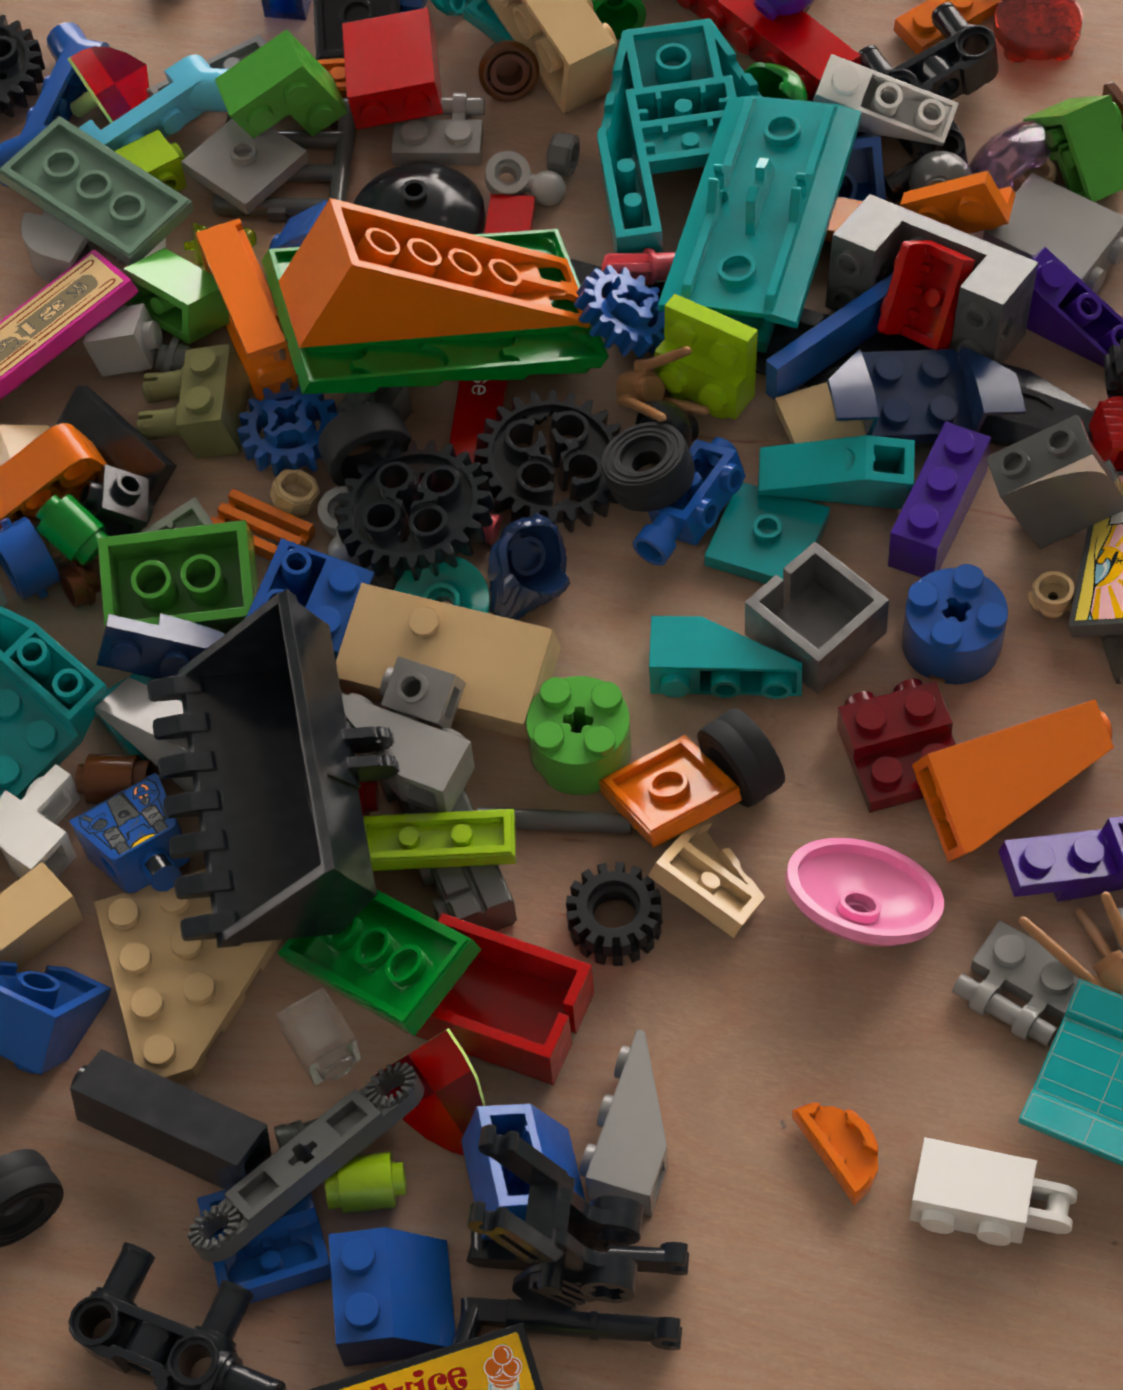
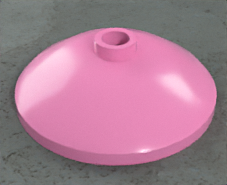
[785,838,944,947]

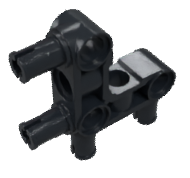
[856,2,999,204]
[68,1242,286,1390]

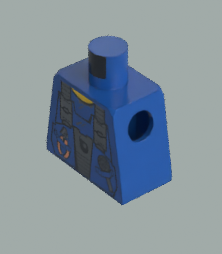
[70,773,191,893]

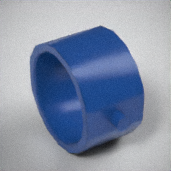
[0,517,61,600]

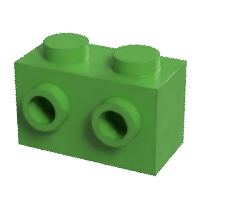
[124,248,230,344]

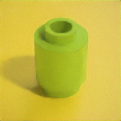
[325,1152,407,1213]

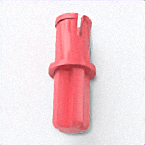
[601,248,676,285]

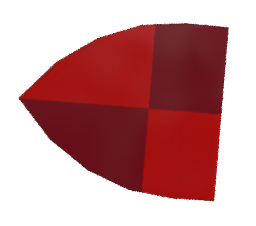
[67,46,149,124]
[375,1028,486,1156]

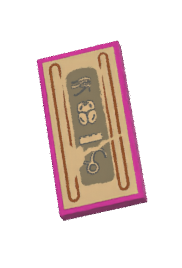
[0,249,139,400]

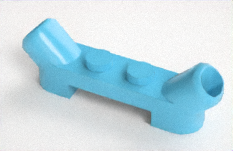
[79,54,228,151]

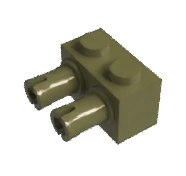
[137,344,249,459]

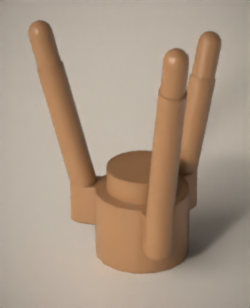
[616,346,710,422]
[1018,892,1123,996]

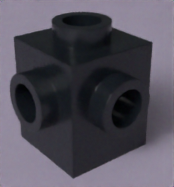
[79,464,154,536]

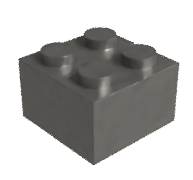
[745,542,889,694]

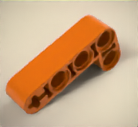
[0,423,108,529]

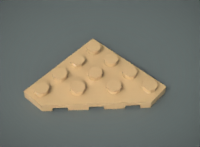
[94,868,283,1083]

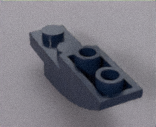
[96,613,225,679]

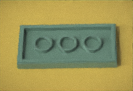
[0,116,194,266]

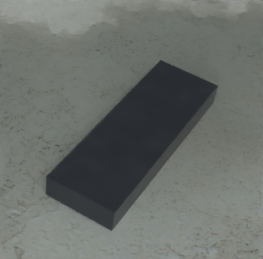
[56,385,177,505]

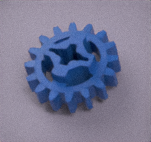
[574,265,665,358]
[237,382,339,477]

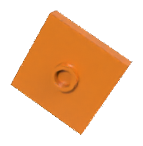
[598,735,742,848]

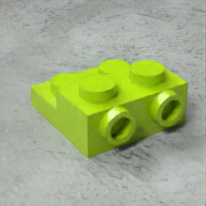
[654,294,758,420]

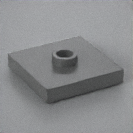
[181,119,309,215]

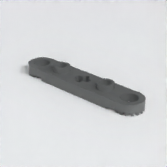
[188,1062,425,1262]

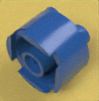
[902,564,1008,685]

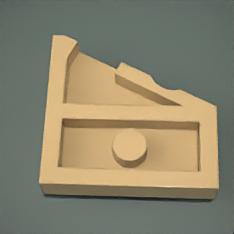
[648,819,765,938]

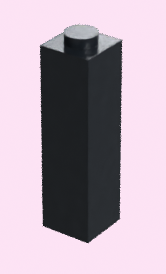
[70,1049,272,1191]

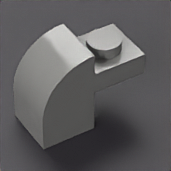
[21,210,96,283]

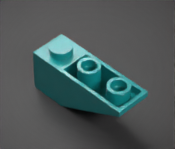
[757,435,915,509]
[649,616,802,699]

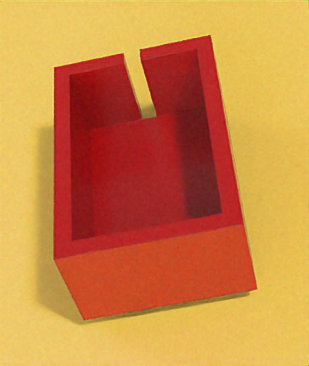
[405,913,595,1086]

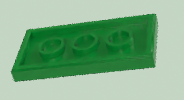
[278,890,482,1036]

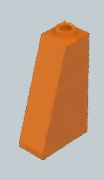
[912,699,1114,863]

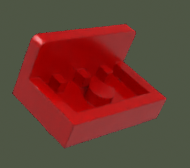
[877,240,975,351]

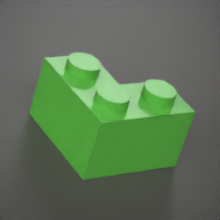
[215,29,348,139]
[1023,95,1123,202]

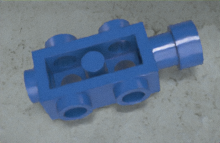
[632,437,746,566]

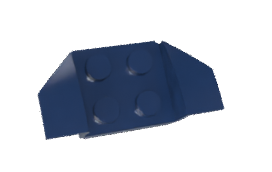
[827,346,1026,444]

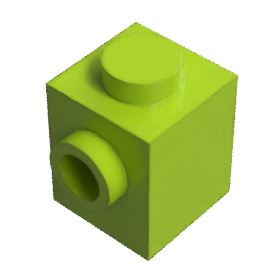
[115,129,187,192]

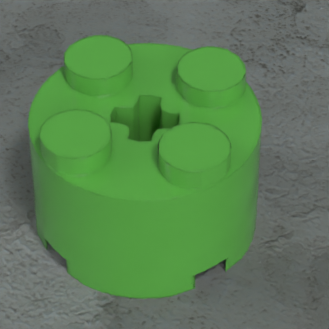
[526,676,632,795]

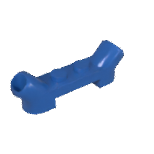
[0,22,110,188]

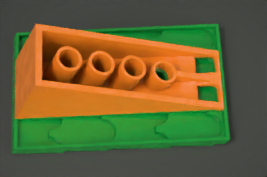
[261,198,609,394]

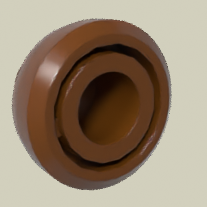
[478,40,540,102]

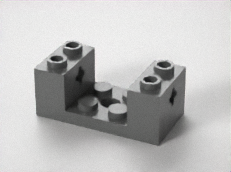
[825,194,1038,364]

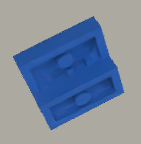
[197,1190,331,1304]

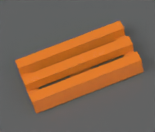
[210,488,316,561]

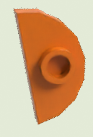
[792,1103,878,1206]

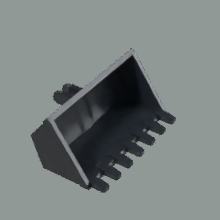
[147,589,400,948]

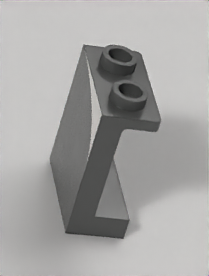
[987,415,1123,549]

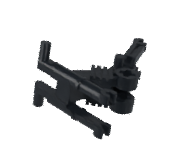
[452,1124,690,1350]

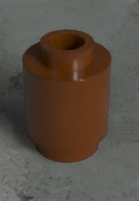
[76,754,154,805]

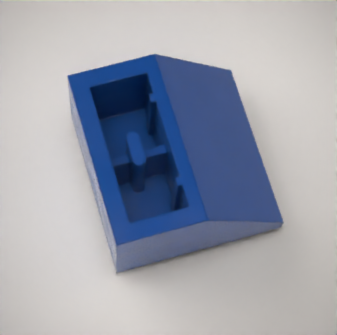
[246,538,375,661]
[461,1103,586,1240]

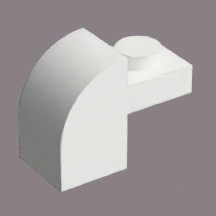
[0,764,81,878]

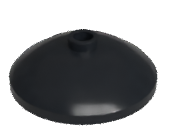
[353,163,485,234]

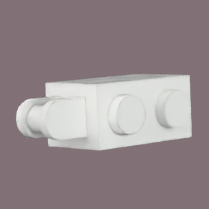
[910,1137,1078,1246]

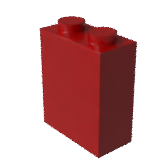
[342,8,443,129]

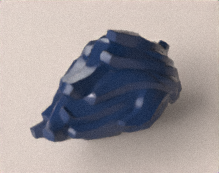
[487,513,570,620]

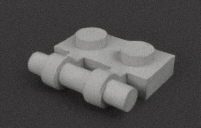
[391,93,485,165]
[952,920,1094,1047]

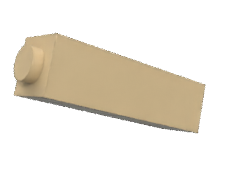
[0,862,84,970]

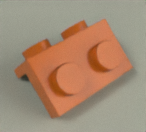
[900,170,1016,234]

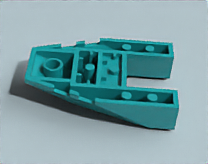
[597,18,762,253]

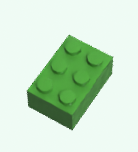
[97,520,259,634]

